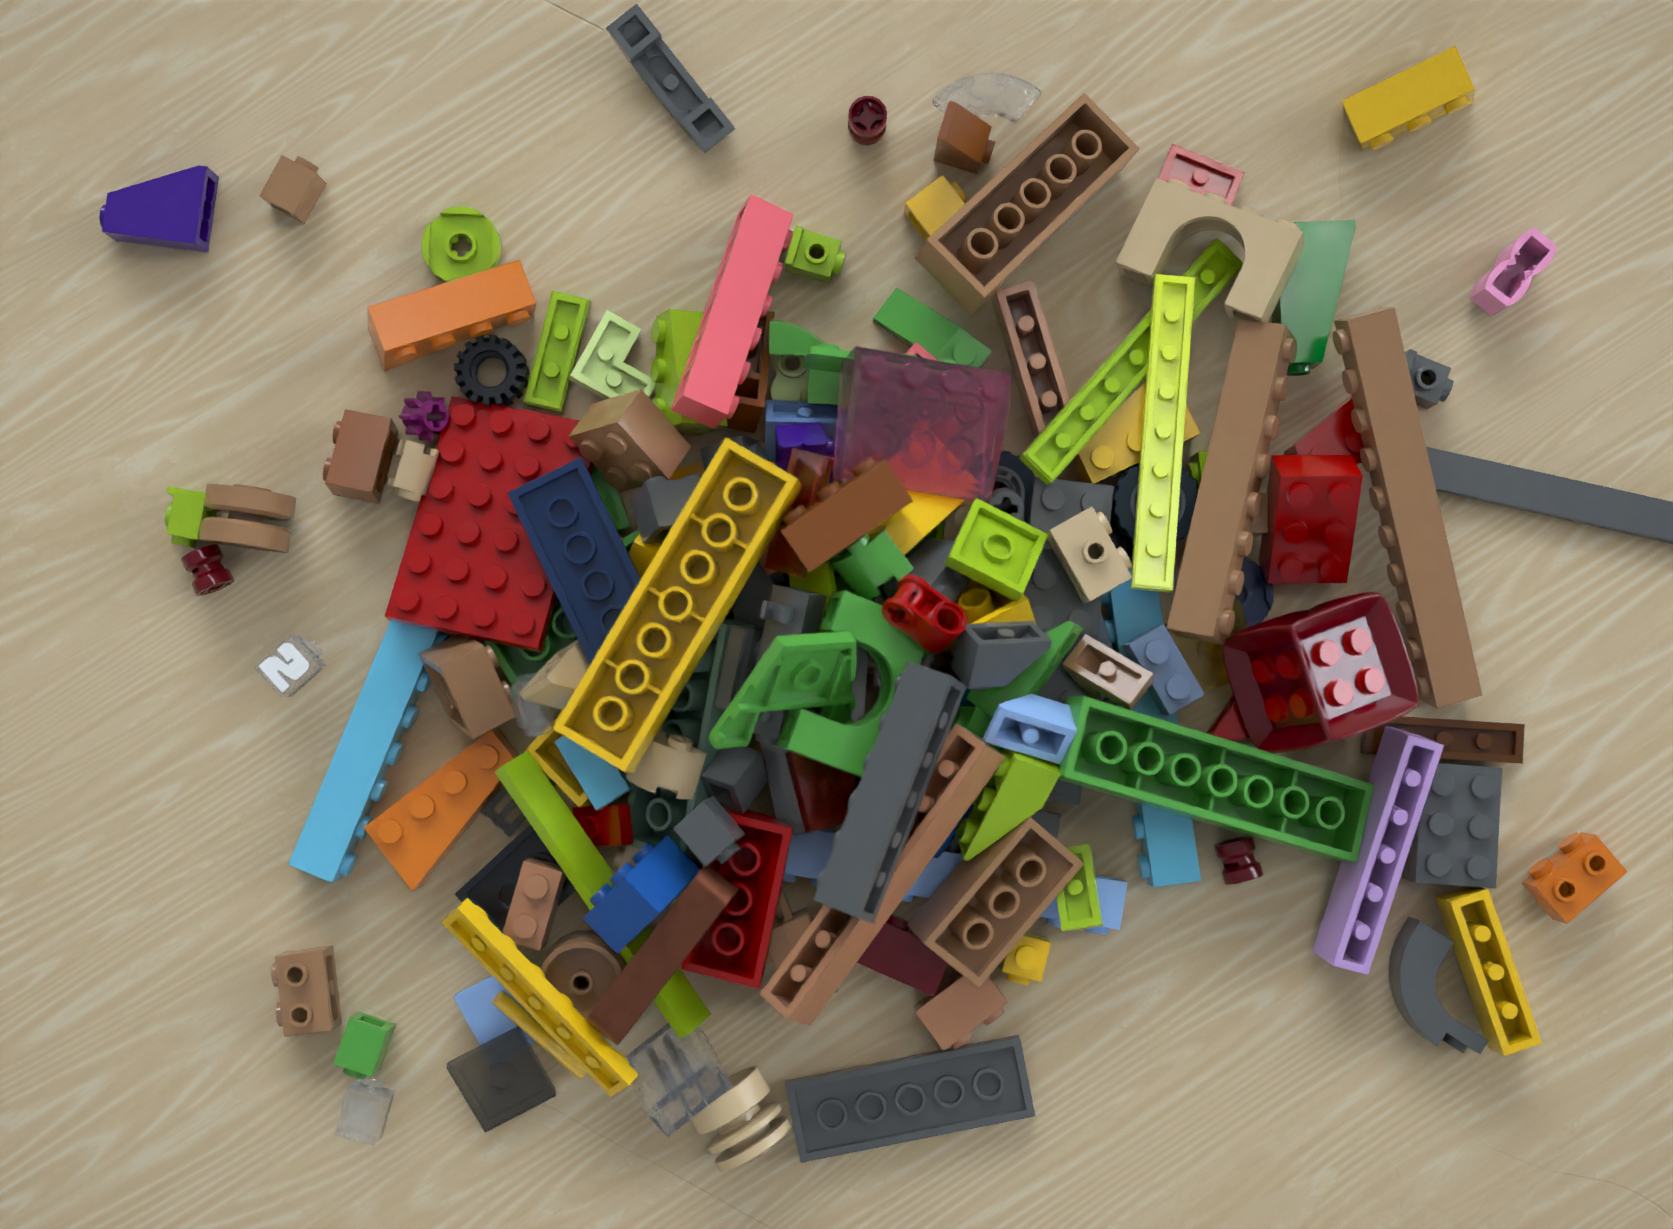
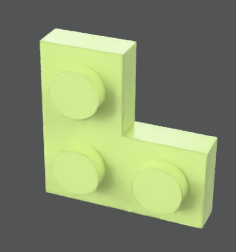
[569,310,655,400]

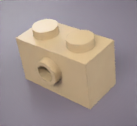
[1046,506,1133,604]

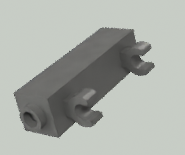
[753,585,827,745]

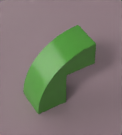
[769,319,843,405]

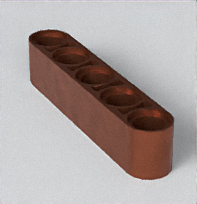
[586,865,739,1046]

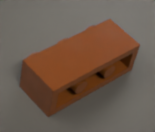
[778,457,913,573]

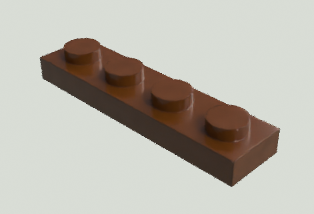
[1361,716,1525,764]

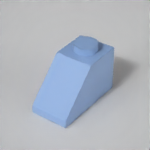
[983,694,1077,764]

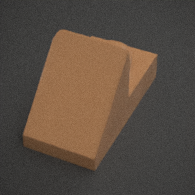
[1062,634,1154,710]

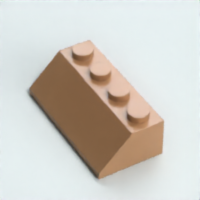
[907,817,1084,988]

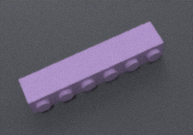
[1312,726,1444,975]

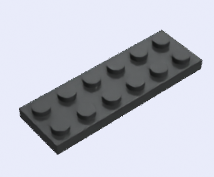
[785,1035,1035,1163]

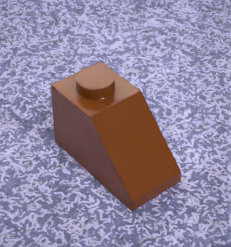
[933,101,996,174]

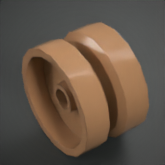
[198,484,296,553]
[540,930,627,1019]

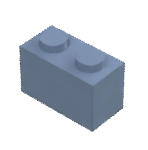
[1122,624,1205,715]

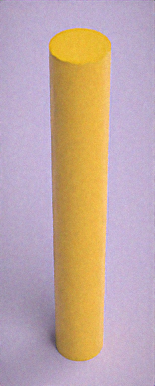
[492,991,587,1079]

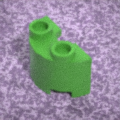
[829,530,914,600]

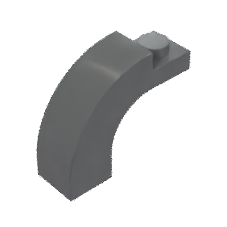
[1389,917,1489,1054]

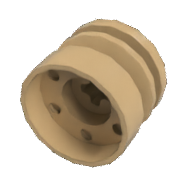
[685,1066,792,1172]

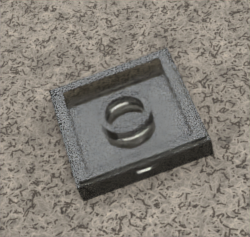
[447,1026,556,1133]

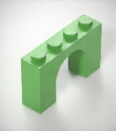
[776,590,930,778]

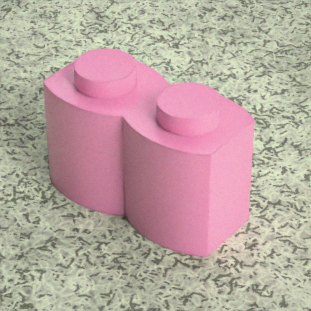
[1470,228,1557,316]

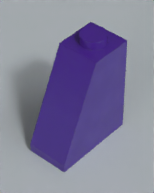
[99,165,219,253]

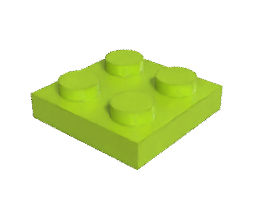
[944,498,1048,602]

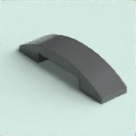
[606,3,735,153]

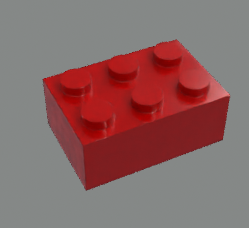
[1259,455,1363,584]

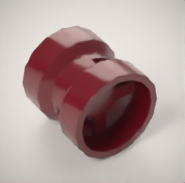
[848,96,887,145]
[181,544,234,596]
[1214,836,1264,885]

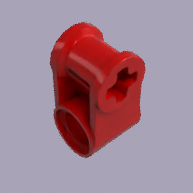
[881,574,967,653]

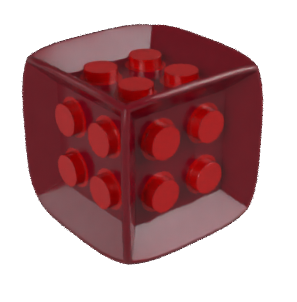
[1222,592,1418,754]

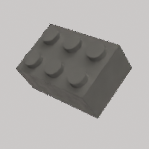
[1401,763,1502,888]

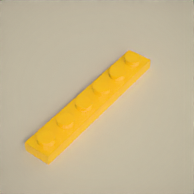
[441,898,639,1097]

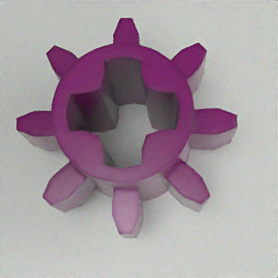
[399,391,449,441]

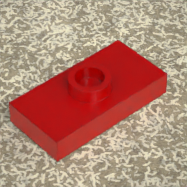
[572,803,633,846]

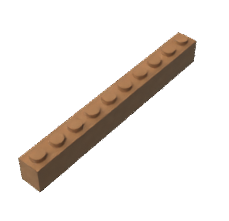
[1333,307,1482,709]

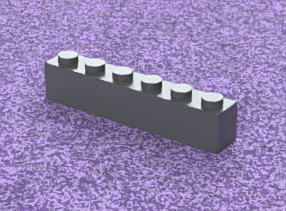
[813,661,967,923]

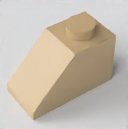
[519,640,590,710]

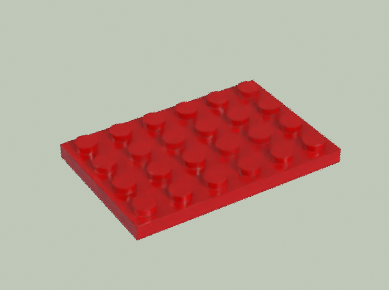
[385,396,594,652]

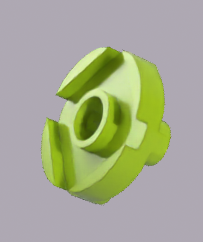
[421,206,502,283]

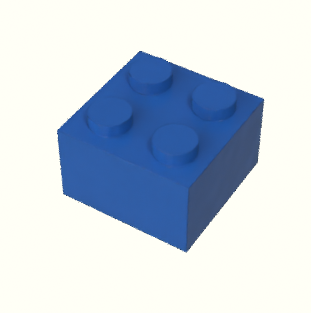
[583,836,700,954]

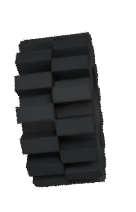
[454,334,529,407]

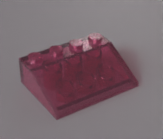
[833,346,1011,503]

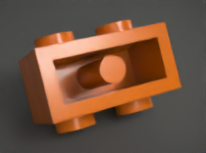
[1522,832,1628,924]

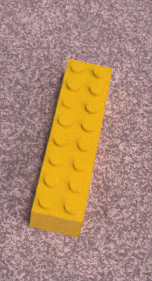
[552,437,802,773]

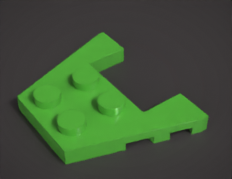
[708,631,857,749]

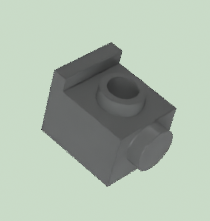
[1405,349,1454,409]

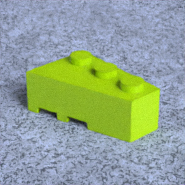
[651,309,728,436]

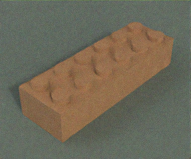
[915,93,1140,315]

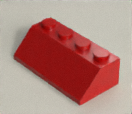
[681,808,794,989]

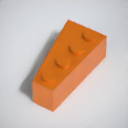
[367,260,537,372]
[364,728,519,891]

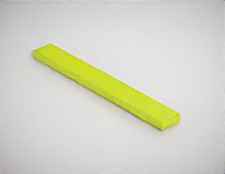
[1130,274,1195,593]

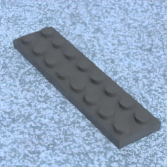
[1023,477,1114,805]

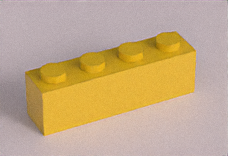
[1435,886,1542,1056]

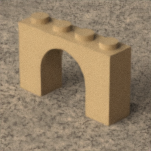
[1115,178,1305,322]

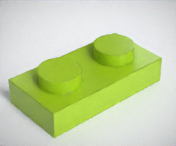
[1056,844,1104,932]

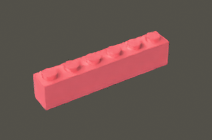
[670,194,794,429]

